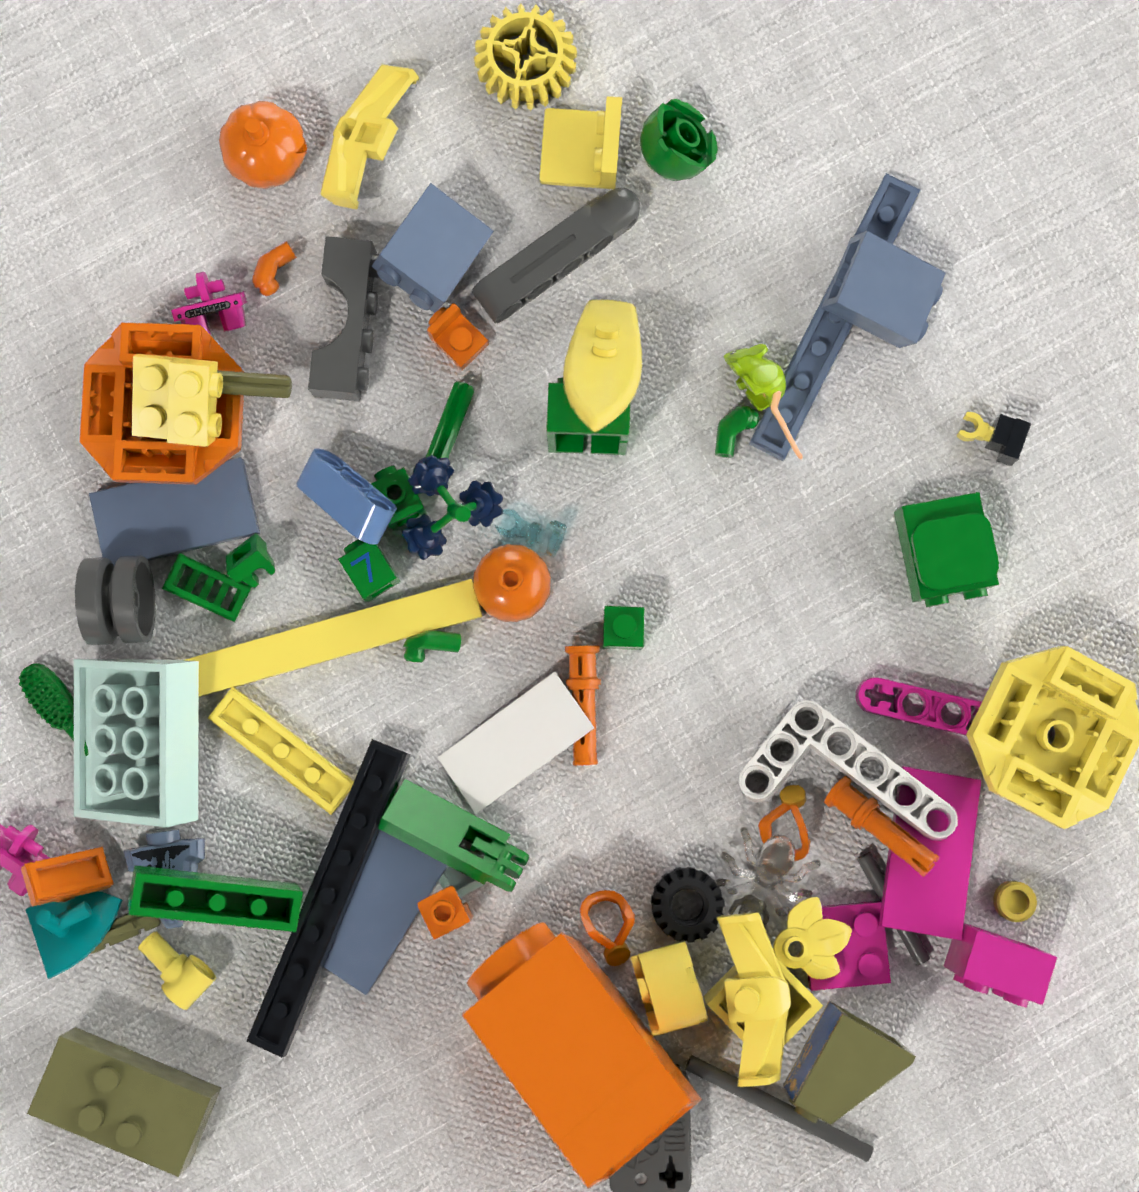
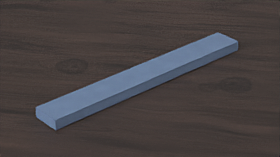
[749,173,920,461]

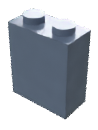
[371,183,494,313]
[821,231,946,348]

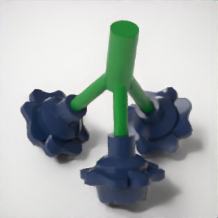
[402,455,503,560]

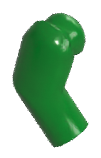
[715,405,759,458]
[403,630,461,663]

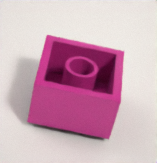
[943,923,1058,1008]

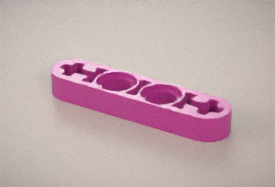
[855,678,982,736]

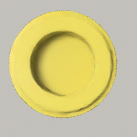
[993,881,1037,922]

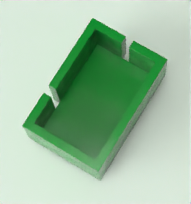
[546,377,631,455]

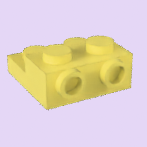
[132,354,223,447]

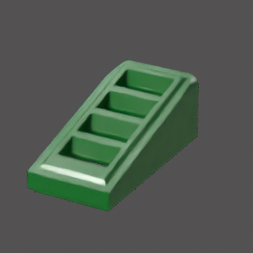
[162,553,252,622]

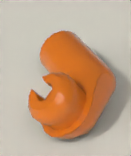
[252,241,297,296]

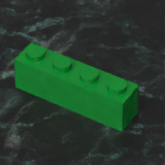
[128,865,303,932]

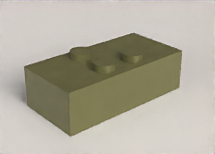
[27,1027,221,1177]

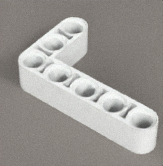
[739,700,958,841]

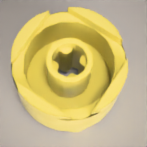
[630,941,708,1037]

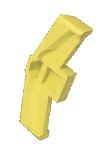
[321,64,419,209]
[717,912,791,1087]

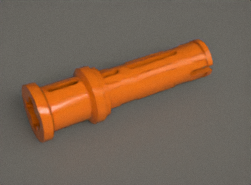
[565,645,601,765]
[824,776,940,877]

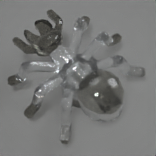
[716,826,821,928]

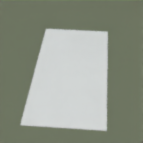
[437,672,594,814]

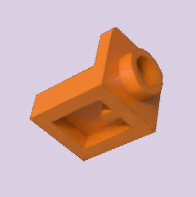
[427,303,489,371]
[417,885,473,940]

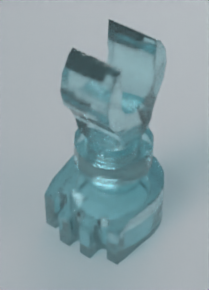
[495,509,567,558]

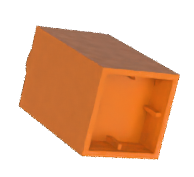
[462,922,702,1188]

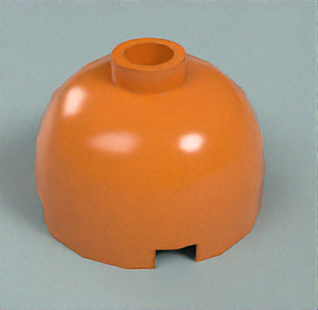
[473,544,551,622]

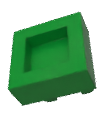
[226,533,275,588]

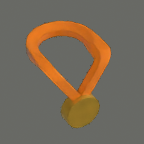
[758,785,811,861]
[580,890,635,966]

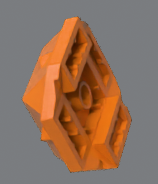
[80,323,244,485]

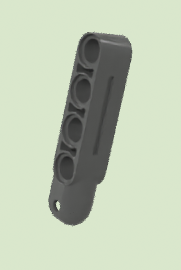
[472,188,640,323]

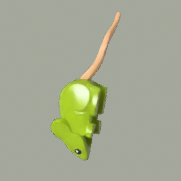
[723,344,803,459]

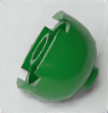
[640,99,718,181]

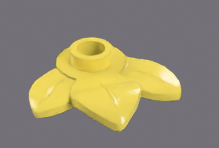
[773,897,852,979]

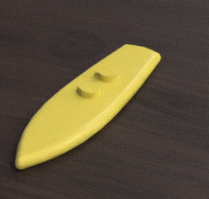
[563,300,642,432]

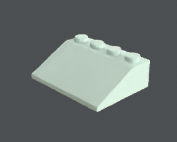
[74,659,199,828]

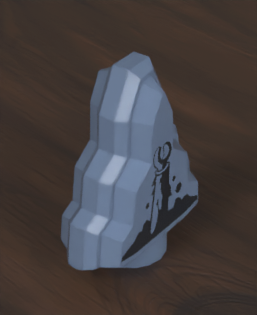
[124,829,205,929]

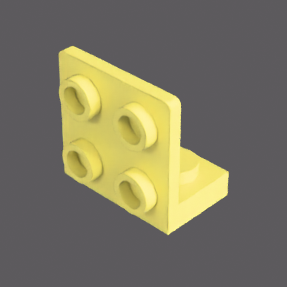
[540,96,622,189]

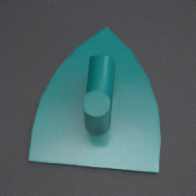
[26,891,123,979]

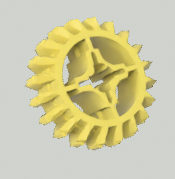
[474,3,577,111]

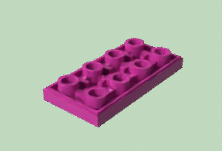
[879,766,981,941]

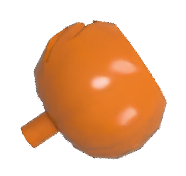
[219,101,307,189]

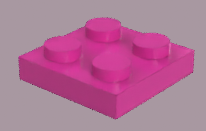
[807,901,891,991]

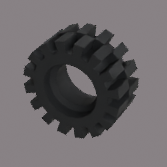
[651,867,725,943]

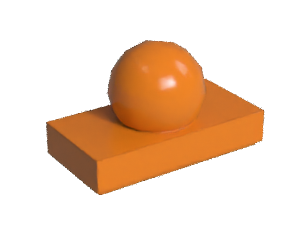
[21,847,114,907]

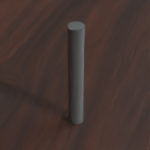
[857,852,930,965]

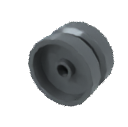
[75,555,156,645]

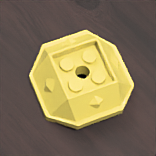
[966,646,1139,829]

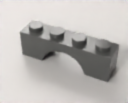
[308,236,380,402]

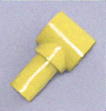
[138,931,216,1010]

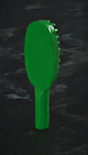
[18,663,89,756]

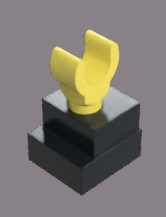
[957,412,1031,466]

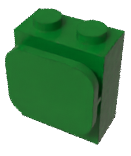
[894,492,999,608]

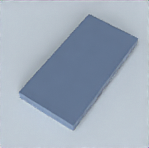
[89,457,260,565]
[323,830,448,995]

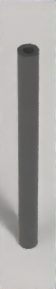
[685,1055,873,1162]

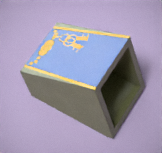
[783,1001,916,1125]

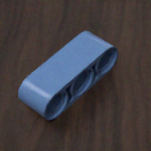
[296,448,397,545]

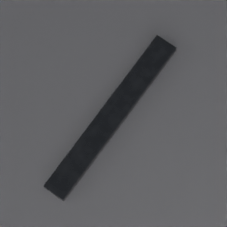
[246,739,411,1058]

